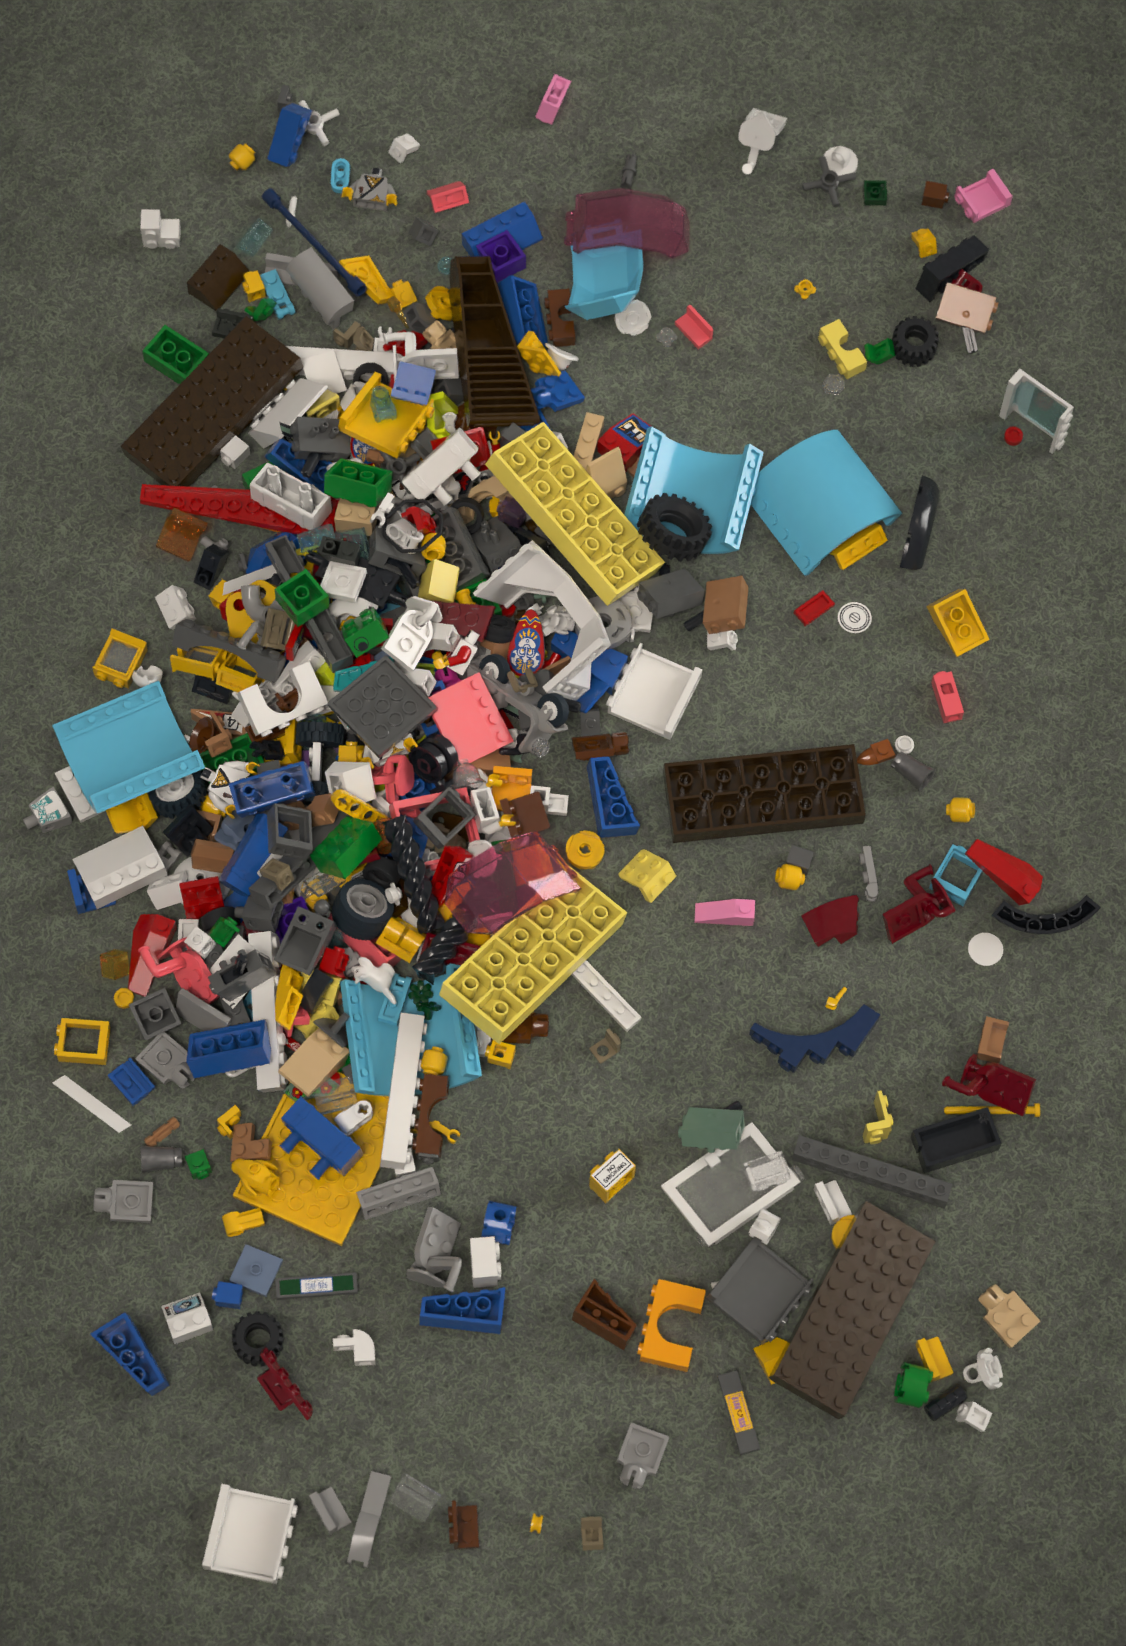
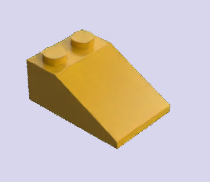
[927,589,990,657]

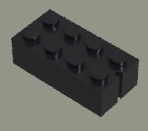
[911,1107,1002,1174]

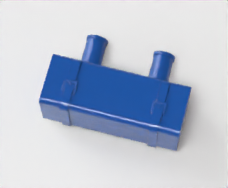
[229,761,316,818]
[219,814,288,896]
[279,1097,363,1180]

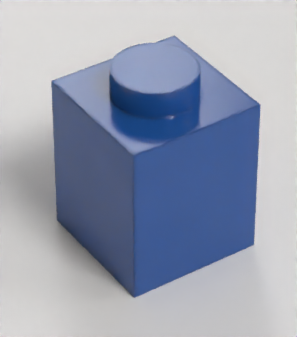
[212,1281,243,1309]

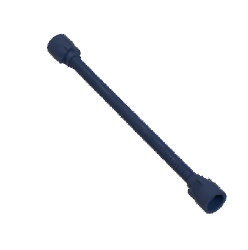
[262,188,367,297]

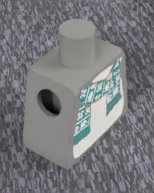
[22,786,72,833]

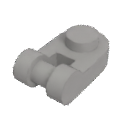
[158,841,183,872]

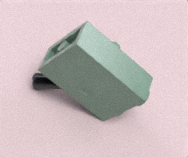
[678,1101,745,1153]

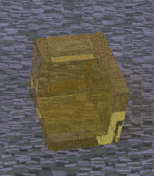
[100,949,129,980]

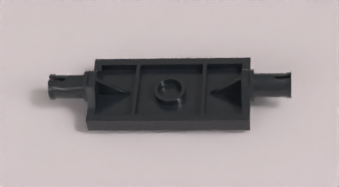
[305,549,410,610]

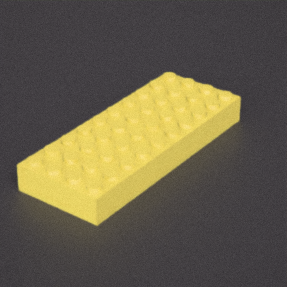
[485,422,665,606]
[439,865,627,1044]

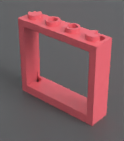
[389,787,480,871]

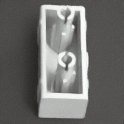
[402,427,481,506]
[250,463,332,533]

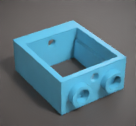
[929,844,983,906]

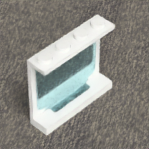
[999,369,1074,454]

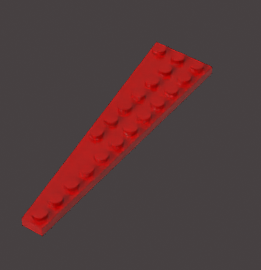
[140,484,364,547]

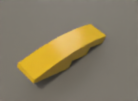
[275,965,304,1030]

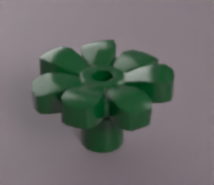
[408,981,433,1005]
[416,1001,441,1020]

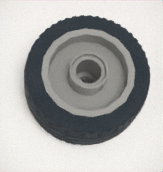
[331,879,394,940]

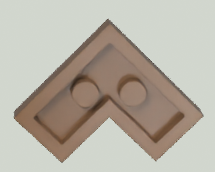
[230,1123,272,1163]

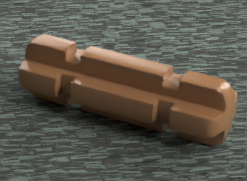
[144,1117,180,1147]

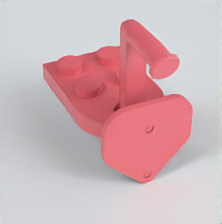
[371,755,421,819]
[138,937,220,1005]

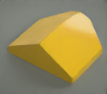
[753,1337,787,1385]

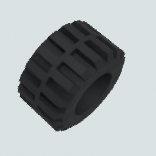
[892,316,939,367]
[232,1311,284,1367]

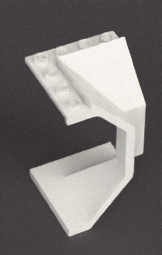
[473,540,611,701]

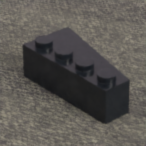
[915,235,989,303]

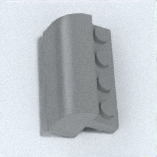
[286,247,354,330]

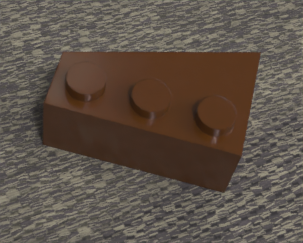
[571,1279,637,1350]

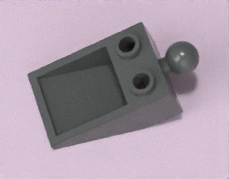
[274,899,337,976]

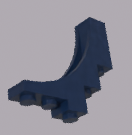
[749,1004,880,1073]

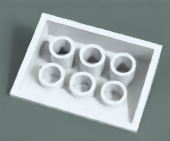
[248,378,328,448]
[72,826,168,909]

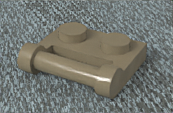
[260,608,295,651]

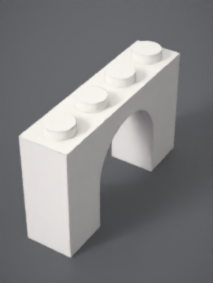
[394,622,460,697]
[237,661,328,737]

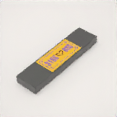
[717,1371,760,1455]

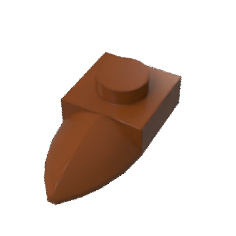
[857,739,895,765]

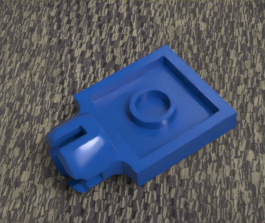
[531,370,585,412]

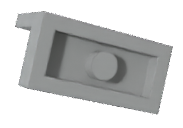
[309,1487,351,1535]

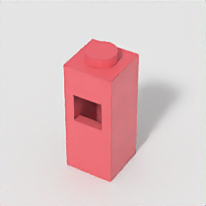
[931,671,964,723]

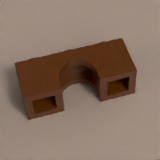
[544,289,575,347]

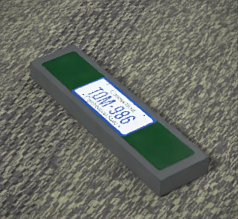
[275,1272,358,1300]

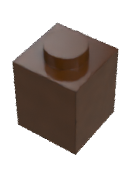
[921,181,950,209]

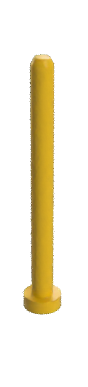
[944,1103,1040,1117]

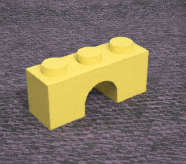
[818,319,867,379]

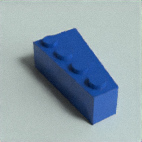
[264,439,332,493]
[551,630,628,695]
[587,757,640,838]
[420,1287,505,1334]
[91,1312,169,1396]

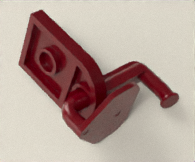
[882,864,956,944]
[942,1054,1036,1116]

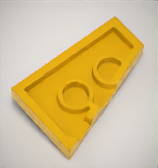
[339,255,395,304]

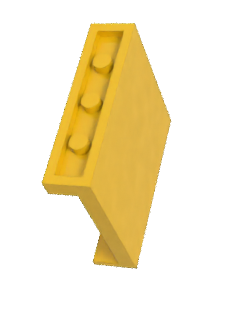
[338,372,435,459]

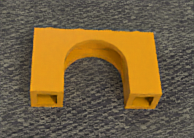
[637,1279,706,1372]

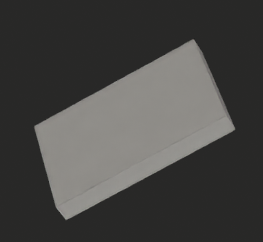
[175,988,231,1031]

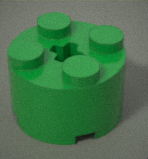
[894,1362,933,1408]

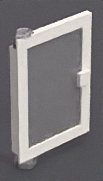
[661,1122,805,1248]

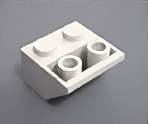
[325,761,376,807]

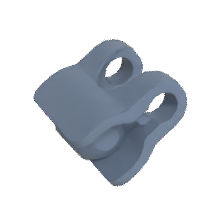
[214,810,255,851]

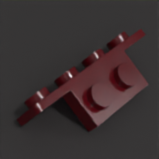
[257,1347,313,1420]

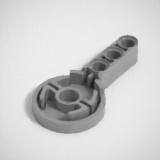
[574,596,632,649]

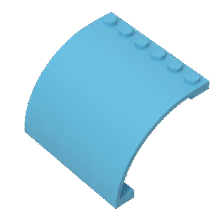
[624,426,764,554]
[751,430,902,575]
[52,681,205,814]
[340,963,482,1096]

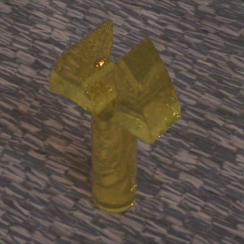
[386,296,409,328]

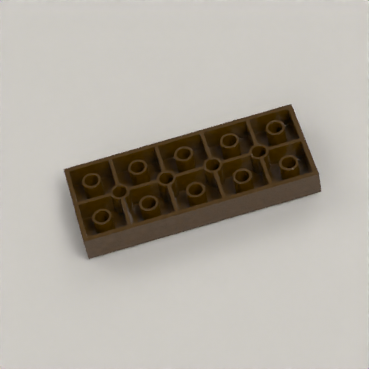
[121,316,304,487]
[663,744,866,843]
[768,1201,936,1420]

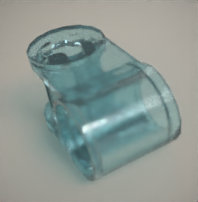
[370,386,397,423]

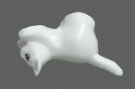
[351,957,396,1004]

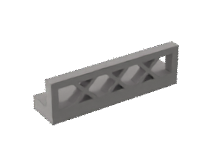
[356,1167,441,1220]

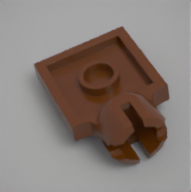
[572,732,629,761]
[491,1012,549,1044]

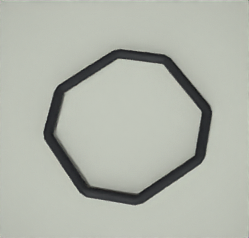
[382,499,443,553]

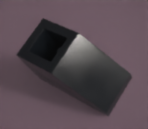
[193,544,230,590]

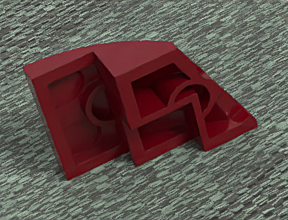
[801,895,859,947]

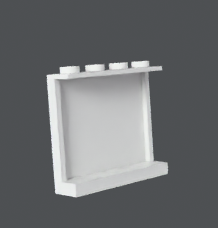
[606,643,702,740]
[202,1484,298,1584]

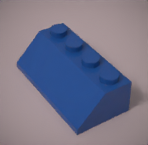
[462,202,543,256]
[497,275,548,352]
[186,1020,271,1078]

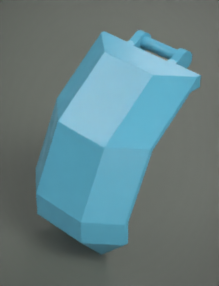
[565,219,643,320]

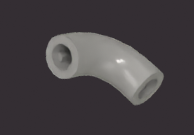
[241,585,275,625]

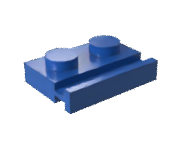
[108,1058,156,1106]

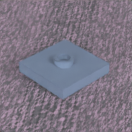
[229,1244,283,1297]

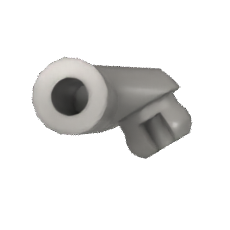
[200,536,229,550]

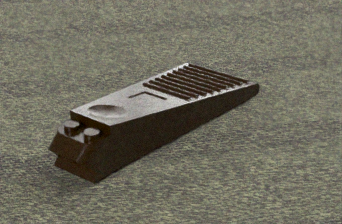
[449,256,540,427]

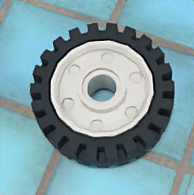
[148,771,207,819]

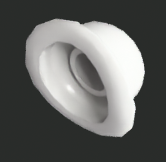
[545,343,579,370]

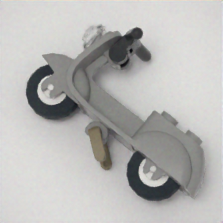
[467,654,569,757]

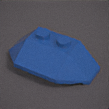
[246,531,317,574]

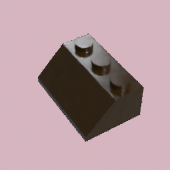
[187,244,250,311]

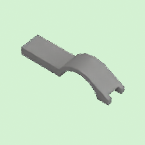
[347,1471,391,1568]

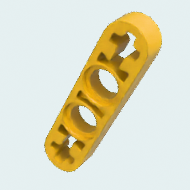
[331,789,390,833]

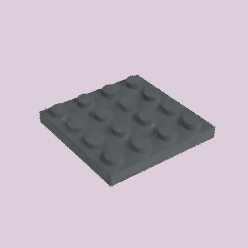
[327,655,437,759]

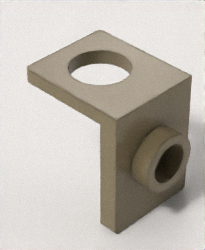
[589,1028,621,1064]

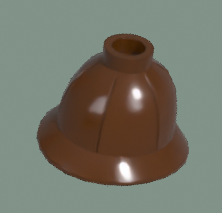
[189,717,220,754]

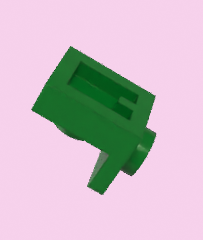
[185,1149,212,1180]

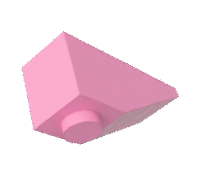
[535,74,571,125]
[695,899,755,926]

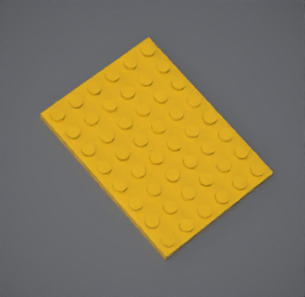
[233,1072,389,1246]

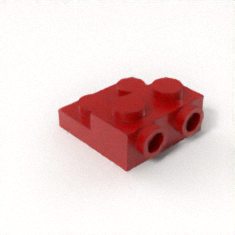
[179,876,225,919]

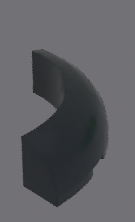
[900,476,940,570]
[991,895,1101,934]

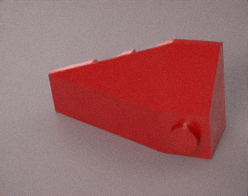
[965,839,1043,906]
[128,914,177,997]

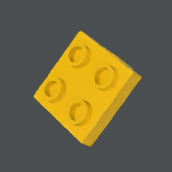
[376,917,426,963]

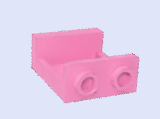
[954,169,1012,223]

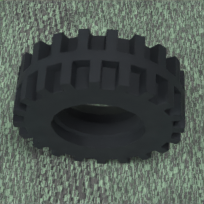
[637,493,712,562]

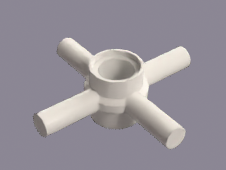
[299,100,339,146]

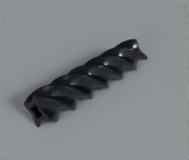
[382,814,445,934]
[412,877,502,985]

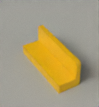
[829,523,888,570]

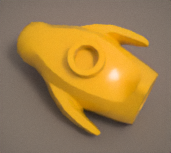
[231,1158,280,1197]

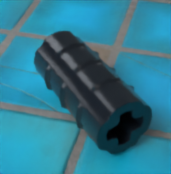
[924,1384,967,1421]

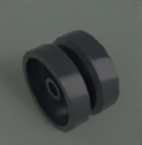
[408,733,459,784]

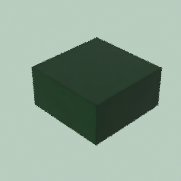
[863,180,887,206]

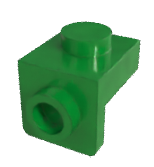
[244,298,276,321]
[864,338,895,365]
[207,916,240,948]

